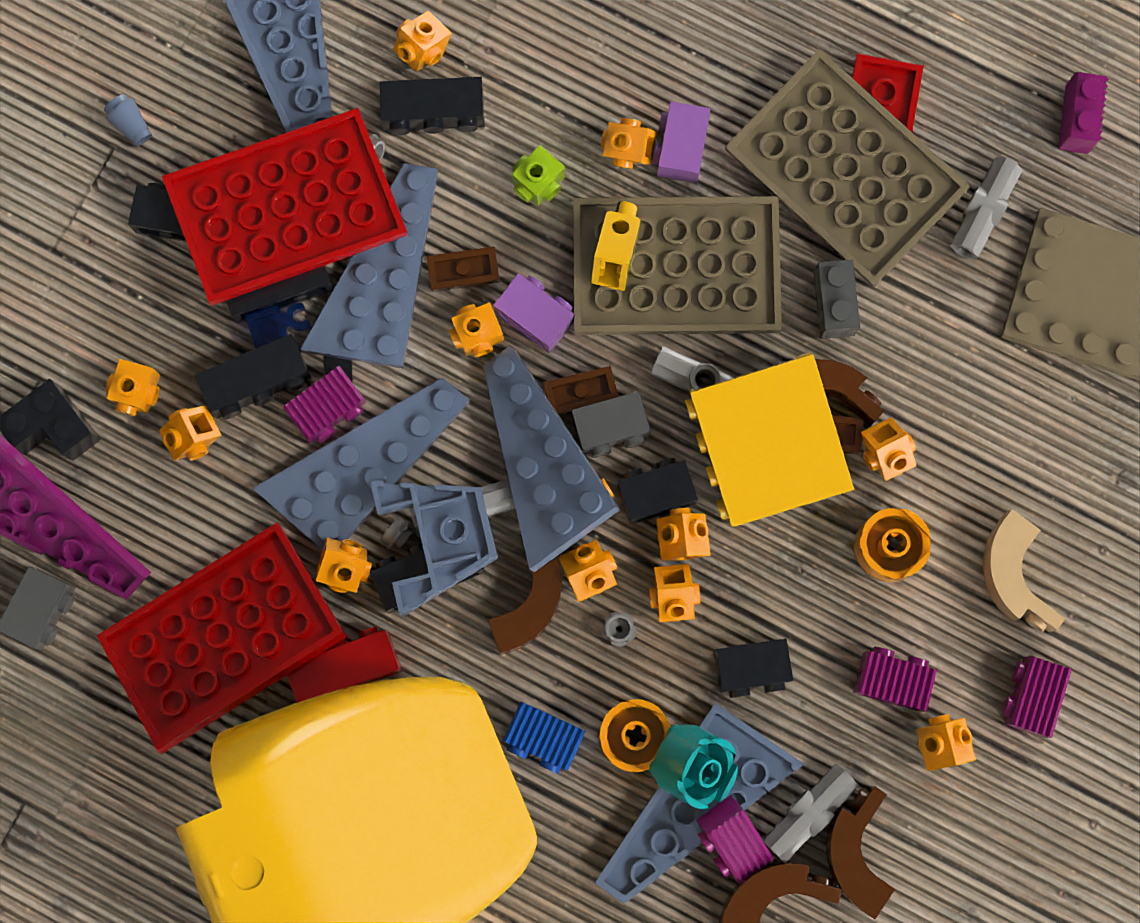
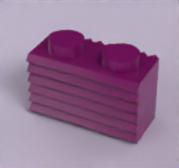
[1058,72,1109,154]
[283,366,366,444]
[853,646,937,712]
[1002,656,1072,738]
[696,795,774,884]

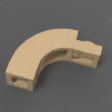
[983,509,1065,632]

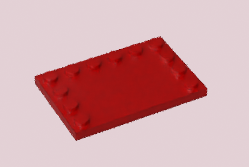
[162,108,407,306]
[96,522,347,754]

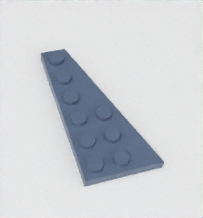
[225,0,333,133]
[594,703,804,904]

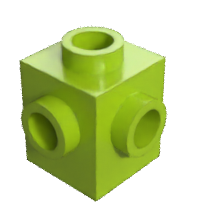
[512,145,566,206]

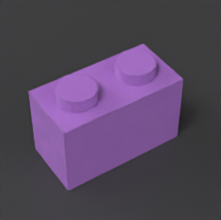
[652,101,711,183]
[493,273,574,353]

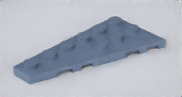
[300,163,439,369]
[483,345,620,572]
[252,378,469,550]

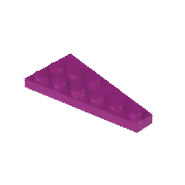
[0,435,151,600]

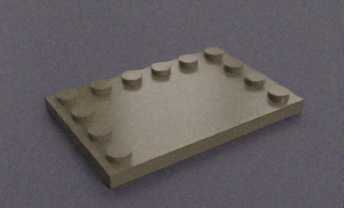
[725,48,970,288]
[573,196,782,335]
[1000,208,1140,381]

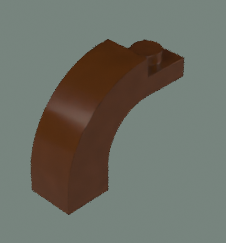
[815,359,884,427]
[489,534,562,655]
[826,786,895,919]
[718,862,842,923]

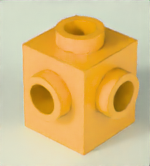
[393,11,452,72]
[601,118,657,169]
[448,302,504,357]
[105,359,160,416]
[159,405,222,461]
[861,417,916,481]
[656,508,711,561]
[315,537,372,593]
[558,540,617,602]
[649,564,700,622]
[916,714,976,771]

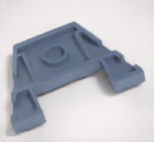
[370,481,498,616]

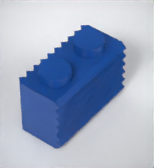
[502,701,586,774]

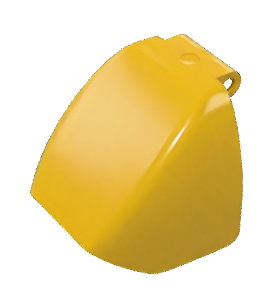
[175,677,537,923]

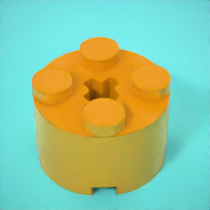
[853,508,931,583]
[599,699,671,772]

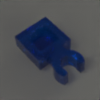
[245,303,311,348]

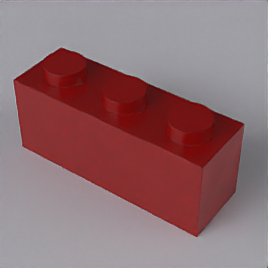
[287,626,402,703]

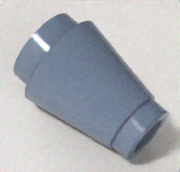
[104,94,152,147]

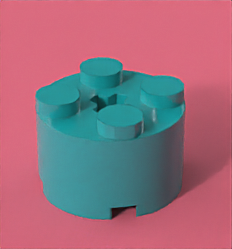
[650,724,738,809]

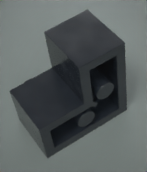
[0,379,101,461]

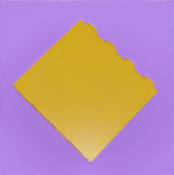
[685,352,854,527]

